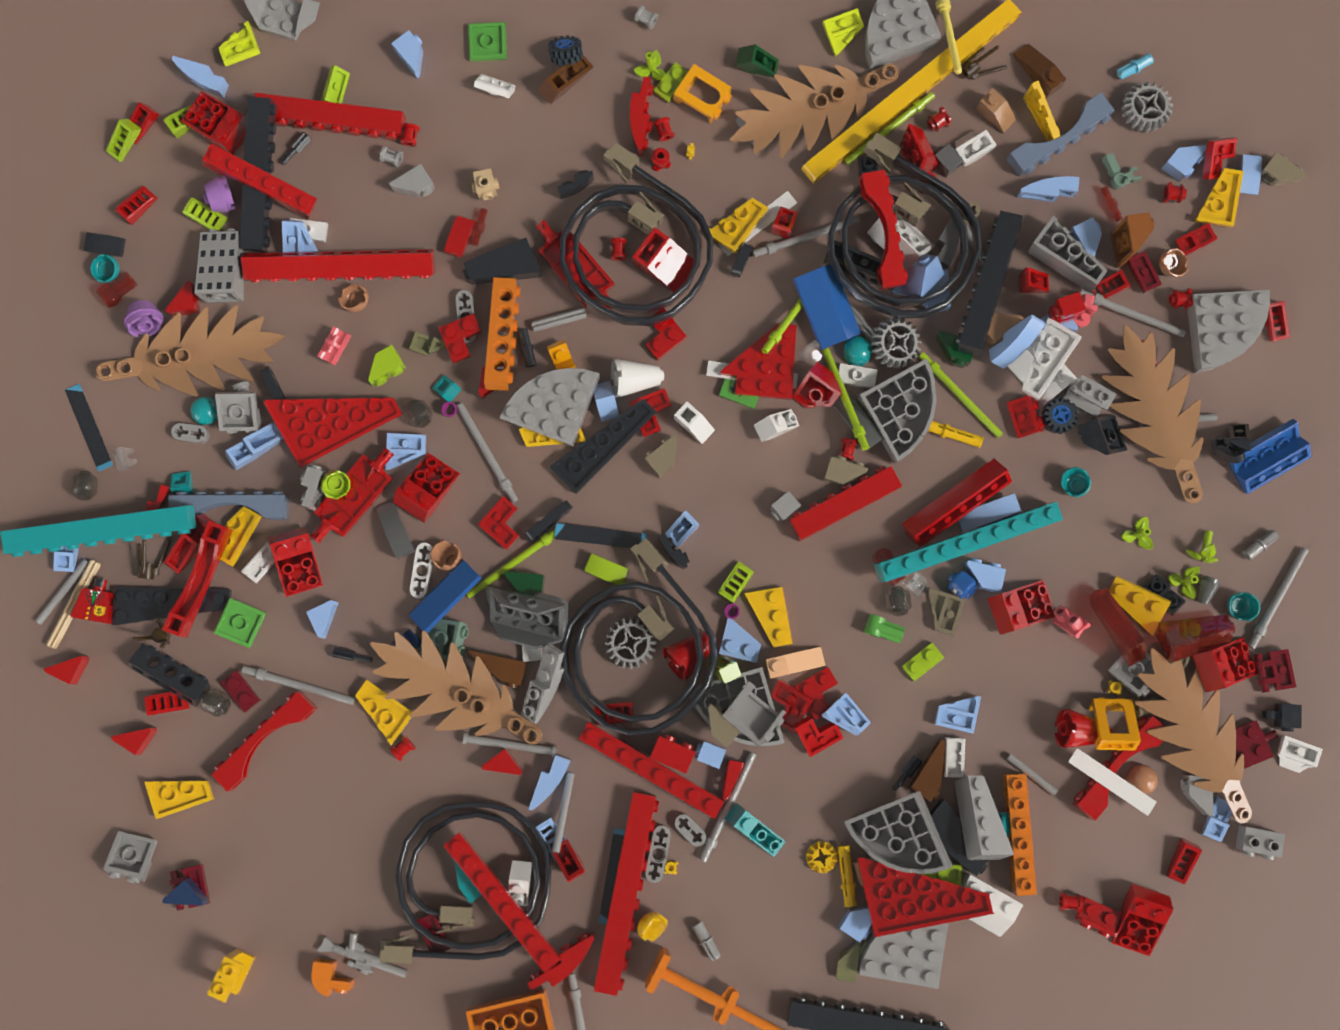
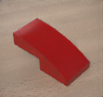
[444,215,475,258]
[1175,223,1218,256]
[145,484,170,511]

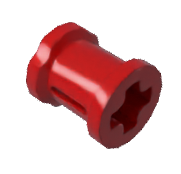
[654,117,675,142]
[400,123,420,147]
[610,238,627,261]
[838,438,858,461]
[389,735,416,762]
[1059,892,1083,912]

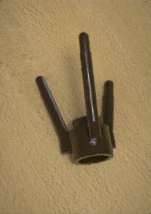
[961,46,1007,80]
[138,537,171,579]
[132,617,171,649]

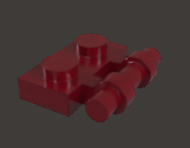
[1254,649,1297,693]
[169,864,210,911]

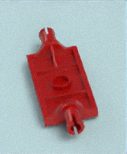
[536,220,615,310]
[310,447,394,543]

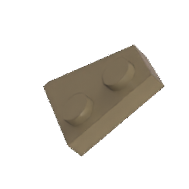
[929,588,965,636]

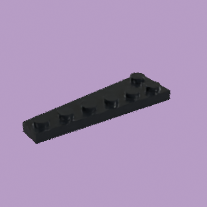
[550,399,657,494]
[112,587,232,626]

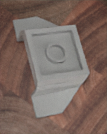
[244,0,320,41]

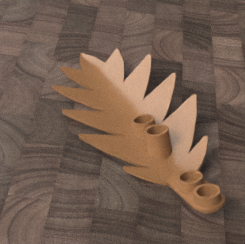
[730,64,899,158]
[95,305,285,397]
[1101,325,1204,503]
[370,631,542,745]
[1135,648,1252,823]

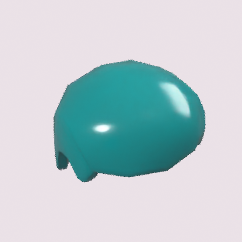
[90,254,120,283]
[843,336,872,367]
[190,397,218,425]
[1061,467,1091,498]
[1226,592,1261,621]

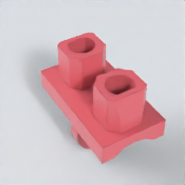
[1074,294,1098,327]
[317,326,351,366]
[1052,605,1091,639]

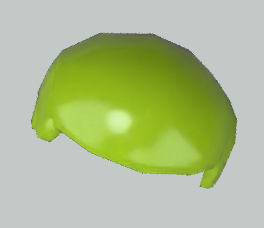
[320,470,350,499]

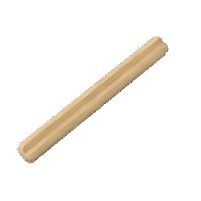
[46,560,101,649]

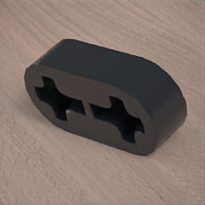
[731,242,753,278]
[1211,436,1245,463]

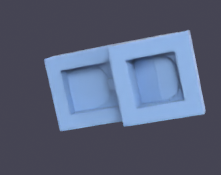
[1239,154,1262,195]
[53,546,79,572]
[1202,795,1232,842]

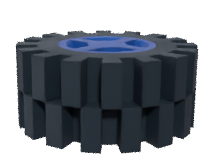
[548,35,583,66]
[1041,398,1079,434]

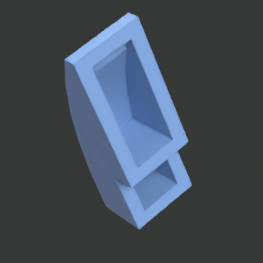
[172,56,229,98]
[1017,176,1080,202]
[989,314,1045,369]
[225,422,284,471]
[958,493,1021,532]
[529,755,571,810]

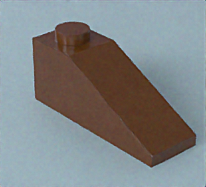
[1014,44,1067,98]
[538,55,594,105]
[468,650,527,688]
[908,739,945,802]

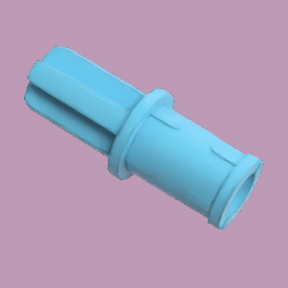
[1117,53,1154,80]

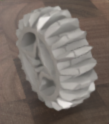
[1121,81,1173,133]
[870,317,922,369]
[605,617,657,669]

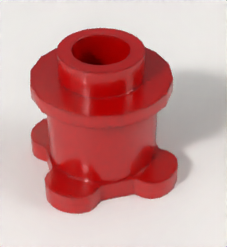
[927,107,952,132]
[650,148,671,172]
[1163,182,1187,203]
[1169,288,1193,309]

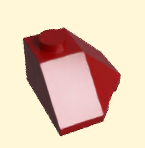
[792,362,842,409]

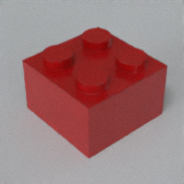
[650,733,695,774]

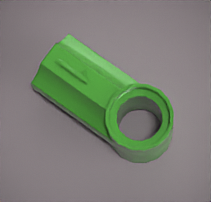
[863,614,905,643]

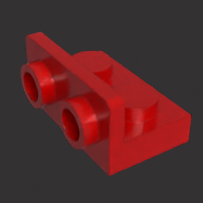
[1007,395,1045,439]
[1075,897,1122,938]

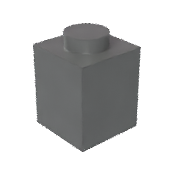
[934,144,963,178]

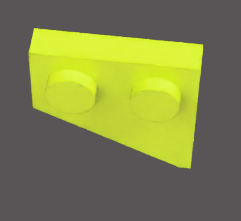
[822,8,864,57]
[218,21,261,66]

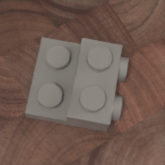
[215,392,261,434]
[300,464,326,512]
[1108,642,1154,698]
[103,831,158,884]

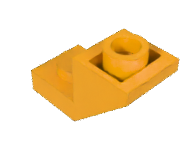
[547,339,577,370]

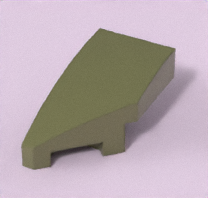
[409,331,446,356]
[835,941,860,982]

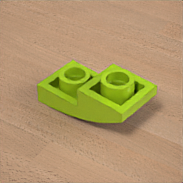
[584,553,629,584]

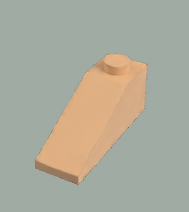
[764,647,825,679]

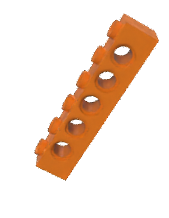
[484,277,520,391]
[1002,773,1037,896]

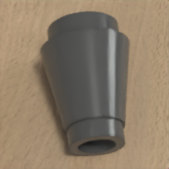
[1197,575,1220,605]

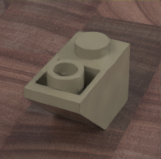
[1261,152,1307,186]
[645,435,677,479]
[823,455,868,487]
[708,704,740,748]

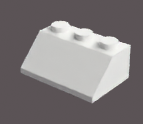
[867,217,935,271]
[1007,335,1076,406]
[959,872,1023,937]

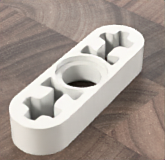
[410,543,433,599]

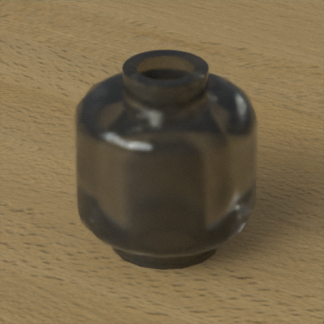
[404,400,433,428]
[71,471,98,501]
[885,586,912,616]
[200,688,231,717]

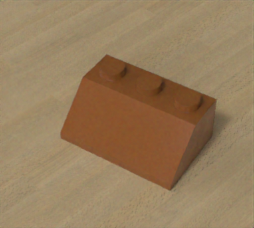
[1110,212,1154,268]

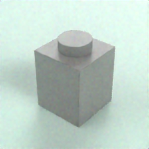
[770,491,801,522]

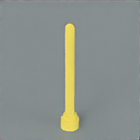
[935,0,962,74]

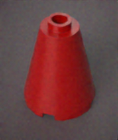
[662,631,717,681]
[1054,709,1113,748]

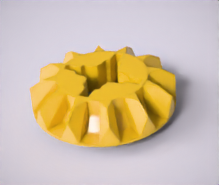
[806,841,837,873]

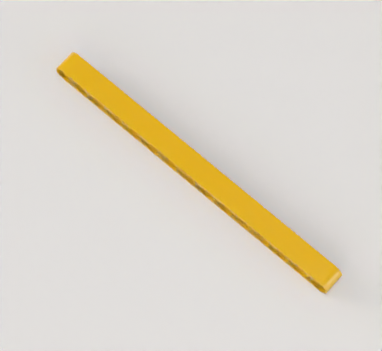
[801,0,1022,184]

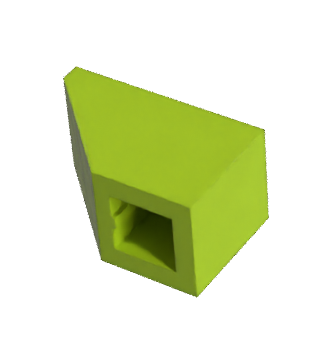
[368,345,406,387]

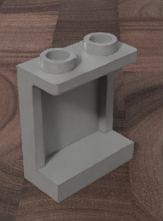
[1063,375,1116,419]
[722,682,786,746]

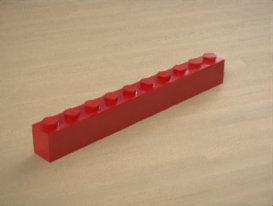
[241,249,435,282]
[594,791,659,996]

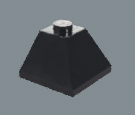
[1077,415,1127,455]

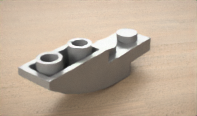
[521,644,565,724]

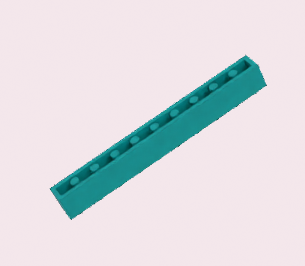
[873,502,1063,582]
[0,505,197,557]

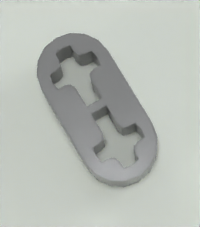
[171,423,210,444]
[675,814,706,846]

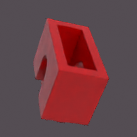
[1048,292,1087,324]

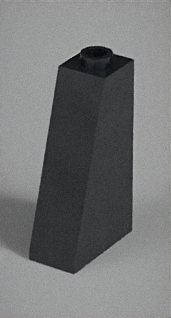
[462,237,542,285]
[930,798,989,876]

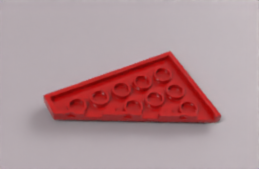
[264,397,402,468]
[857,858,994,937]

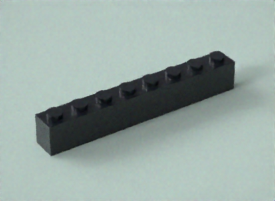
[239,97,277,253]
[956,210,1023,357]
[786,996,950,1030]

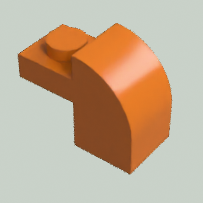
[311,958,354,996]

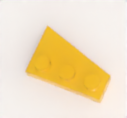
[1107,575,1171,636]

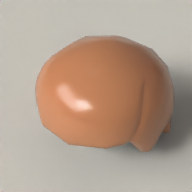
[1159,248,1189,277]
[338,284,369,313]
[430,540,462,571]
[1125,764,1158,794]

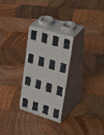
[195,229,244,303]

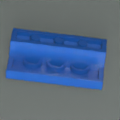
[793,264,861,350]
[1229,419,1312,494]
[408,559,481,633]

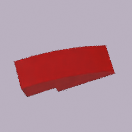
[164,514,215,574]

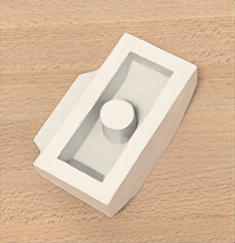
[955,130,996,166]
[1277,735,1323,773]

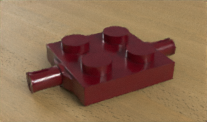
[1235,720,1278,769]

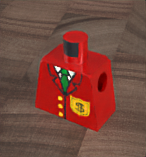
[71,578,114,624]

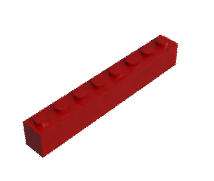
[254,92,406,141]
[579,721,724,819]
[443,832,561,973]

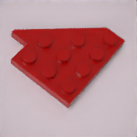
[720,323,797,400]

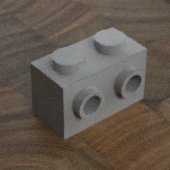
[1235,825,1285,860]

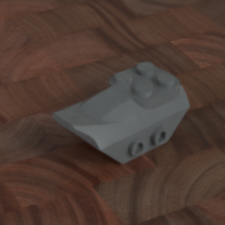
[486,586,568,649]

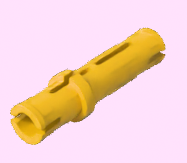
[928,421,984,448]
[837,845,857,907]

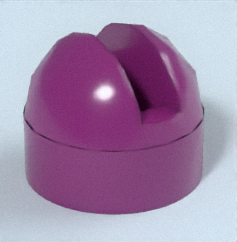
[441,402,457,417]
[724,603,740,619]

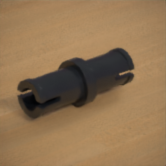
[516,328,537,368]

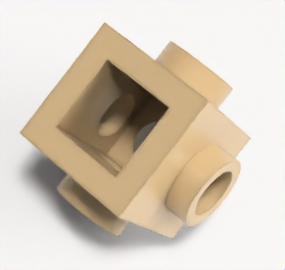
[471,169,500,200]

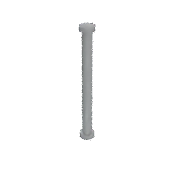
[463,733,557,758]

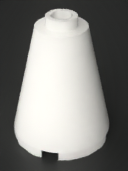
[611,359,664,397]

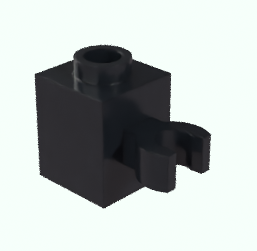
[1262,703,1302,732]

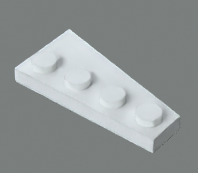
[1022,317,1082,401]

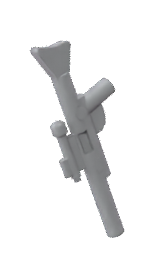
[317,932,407,978]

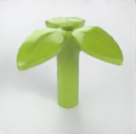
[634,50,665,80]
[1121,516,1153,550]
[1185,530,1218,563]
[1168,566,1200,599]

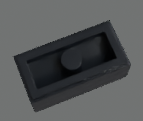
[1228,424,1251,451]

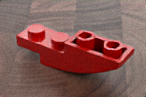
[630,76,654,156]
[527,932,595,990]

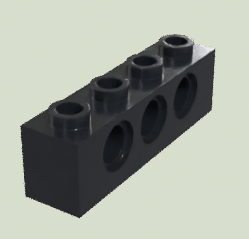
[824,240,894,291]
[128,643,210,707]

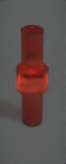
[1100,186,1123,222]
[471,208,488,246]

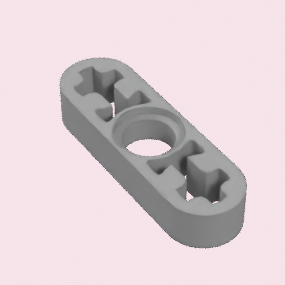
[456,290,477,346]
[645,825,671,883]

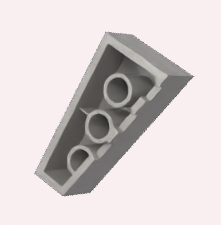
[1028,215,1107,293]
[954,776,1014,860]

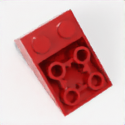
[181,91,246,155]
[899,123,938,178]
[632,228,700,292]
[393,453,460,523]
[267,527,323,597]
[987,580,1055,635]
[1192,637,1257,692]
[1112,883,1174,957]

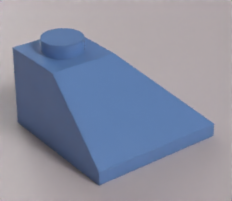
[893,254,945,297]

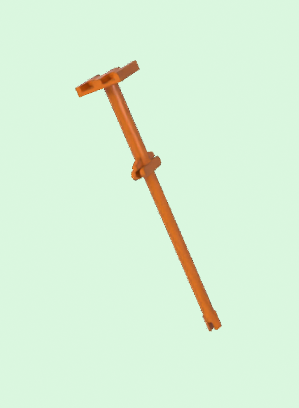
[644,946,784,1030]

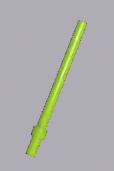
[844,92,935,165]
[761,265,826,354]
[822,348,870,451]
[919,352,1003,438]
[467,528,556,598]

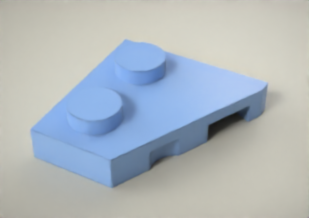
[282,219,318,252]
[386,433,426,470]
[719,618,761,663]
[822,693,871,736]
[934,696,981,734]

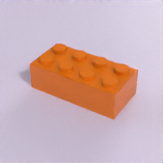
[466,988,555,1030]

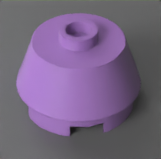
[203,176,236,213]
[124,300,163,337]

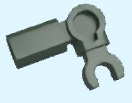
[1101,153,1142,190]

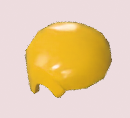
[637,912,668,941]

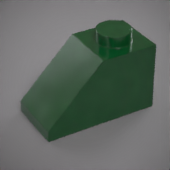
[735,44,779,78]
[936,331,973,368]
[505,571,545,596]

